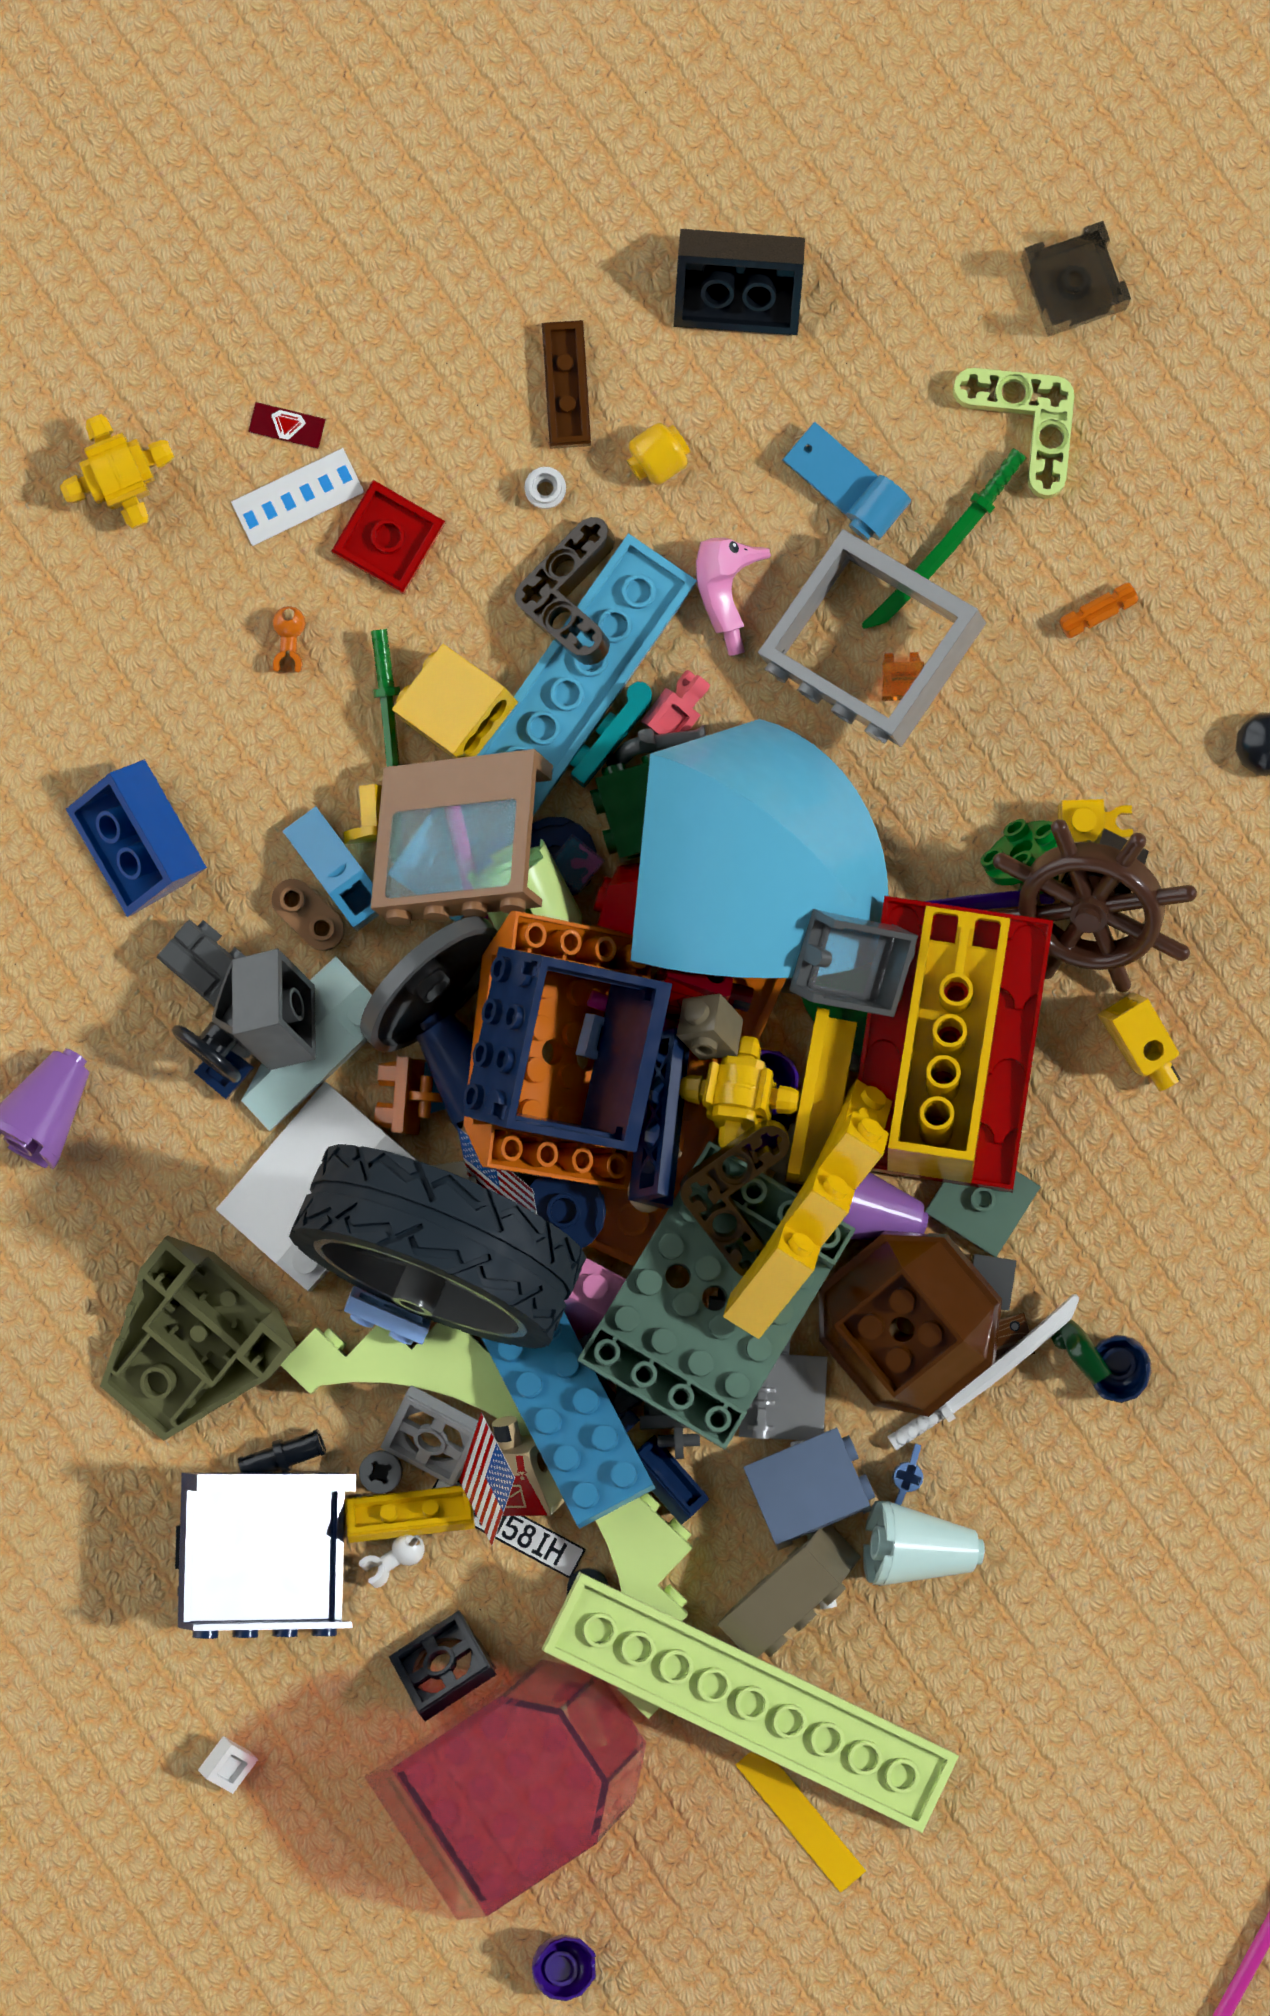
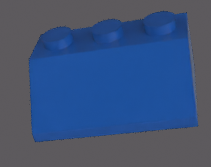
[66,759,207,917]

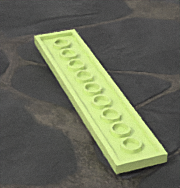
[542,1572,959,1833]

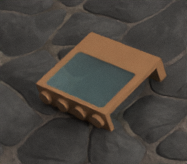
[371,749,553,926]

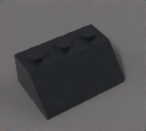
[673,229,805,336]

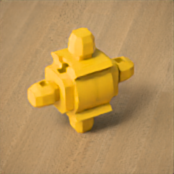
[60,414,175,529]
[679,1036,800,1148]

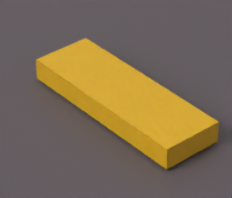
[345,1485,475,1543]

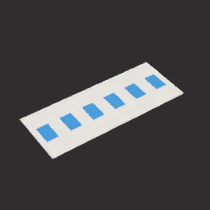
[231,448,364,546]

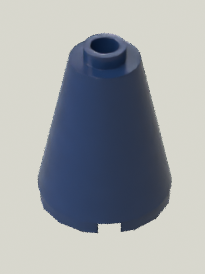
[416,1009,474,1131]

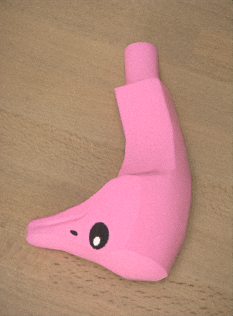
[696,537,771,656]

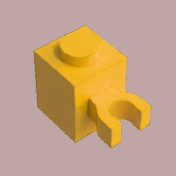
[1057,799,1133,843]

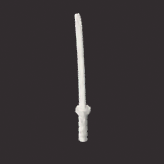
[887,1294,1079,1450]

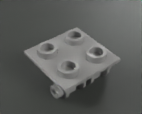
[739,1354,827,1440]

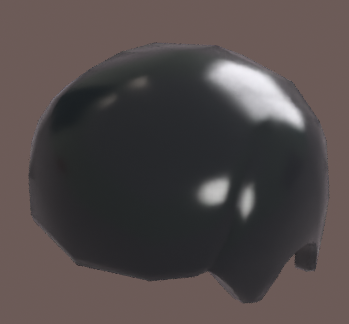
[1235,712,1270,776]

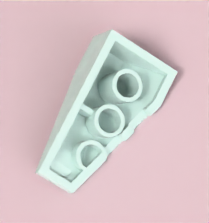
[241,956,372,1131]

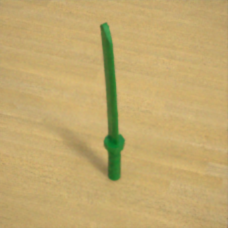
[862,448,1026,629]
[371,629,405,864]

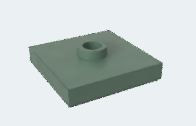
[925,1171,1041,1257]

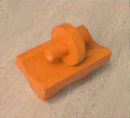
[374,1056,443,1135]

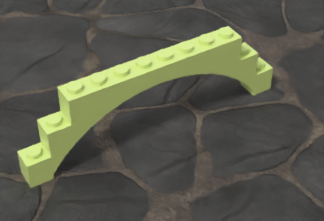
[281,1323,692,1719]

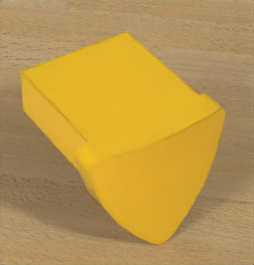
[343,784,382,844]

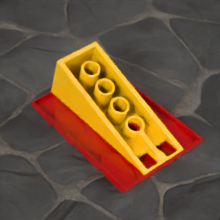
[858,896,1053,1193]

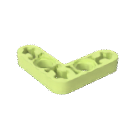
[953,368,1075,499]

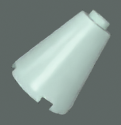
[863,1501,985,1586]

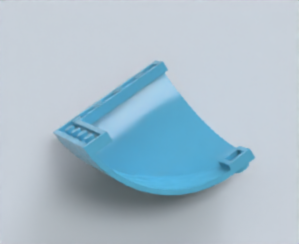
[630,719,889,978]

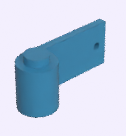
[782,422,912,541]

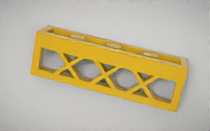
[785,1007,857,1185]

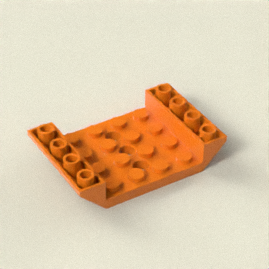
[463,911,652,1190]

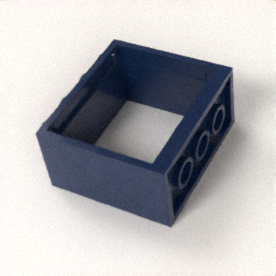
[463,947,672,1152]

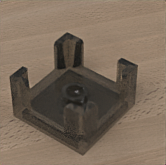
[1020,221,1131,337]

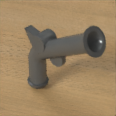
[606,725,706,767]

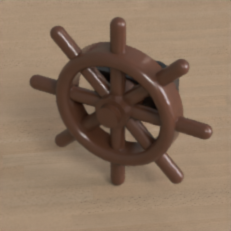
[993,819,1197,993]

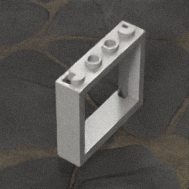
[758,529,986,747]

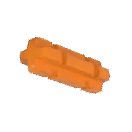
[1059,583,1139,638]

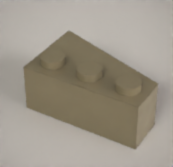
[718,1525,861,1658]

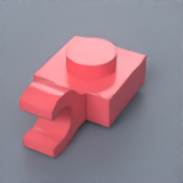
[641,670,710,735]

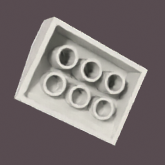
[216,1082,419,1291]

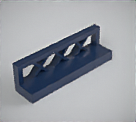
[628,1028,690,1209]

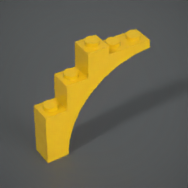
[723,1079,892,1339]

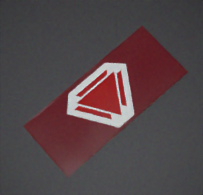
[248,402,326,449]

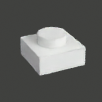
[198,1736,258,1794]

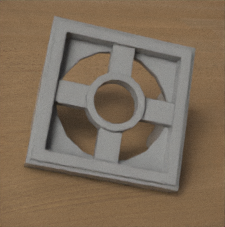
[380,1385,478,1486]

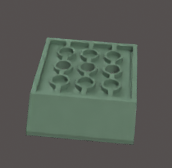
[577,1141,856,1450]

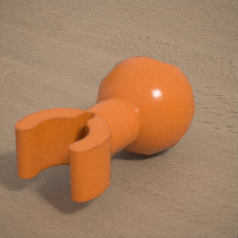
[273,606,306,672]

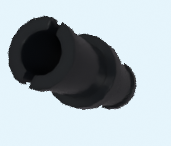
[238,1429,327,1472]

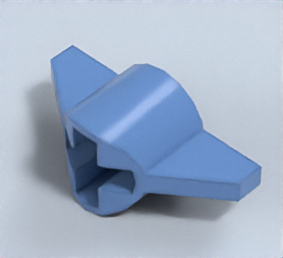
[892,1443,923,1505]

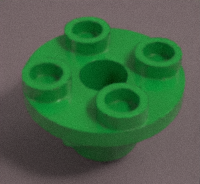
[980,819,1059,895]

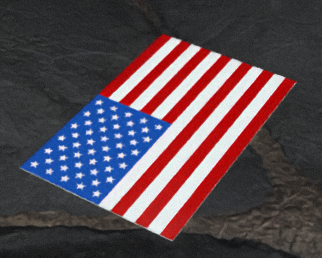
[457,1127,537,1214]
[459,1412,515,1545]

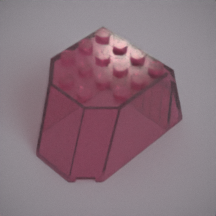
[365,1659,647,1920]

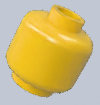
[626,423,691,485]

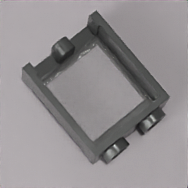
[789,909,918,1017]

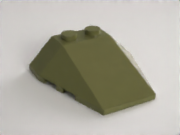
[100,1236,296,1441]

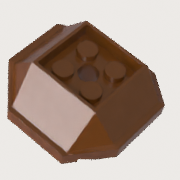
[819,1231,1002,1417]

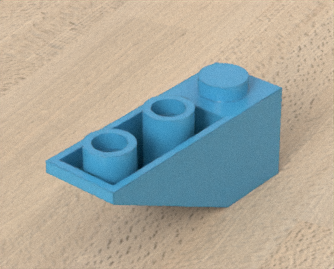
[283,806,379,931]

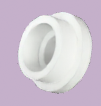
[524,467,566,509]

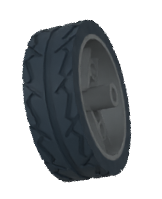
[289,1144,586,1349]

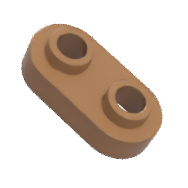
[272,879,345,951]

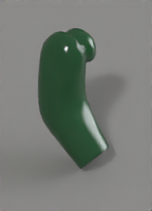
[1051,1320,1112,1385]

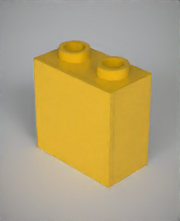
[392,643,518,759]

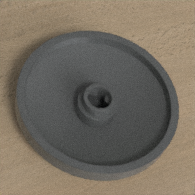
[360,916,498,1052]

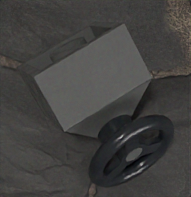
[172,948,316,1083]

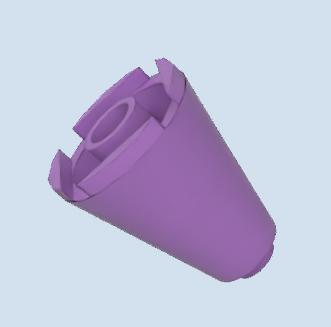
[0,1048,89,1169]
[842,1172,929,1240]

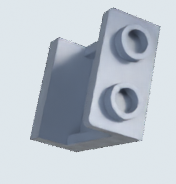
[743,1428,875,1551]

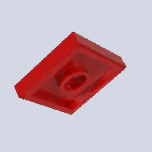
[331,480,446,595]

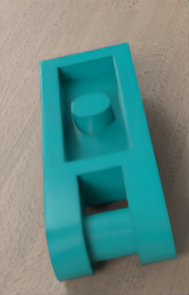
[570,682,652,788]

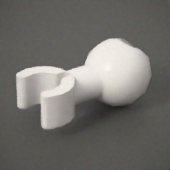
[359,1535,425,1588]

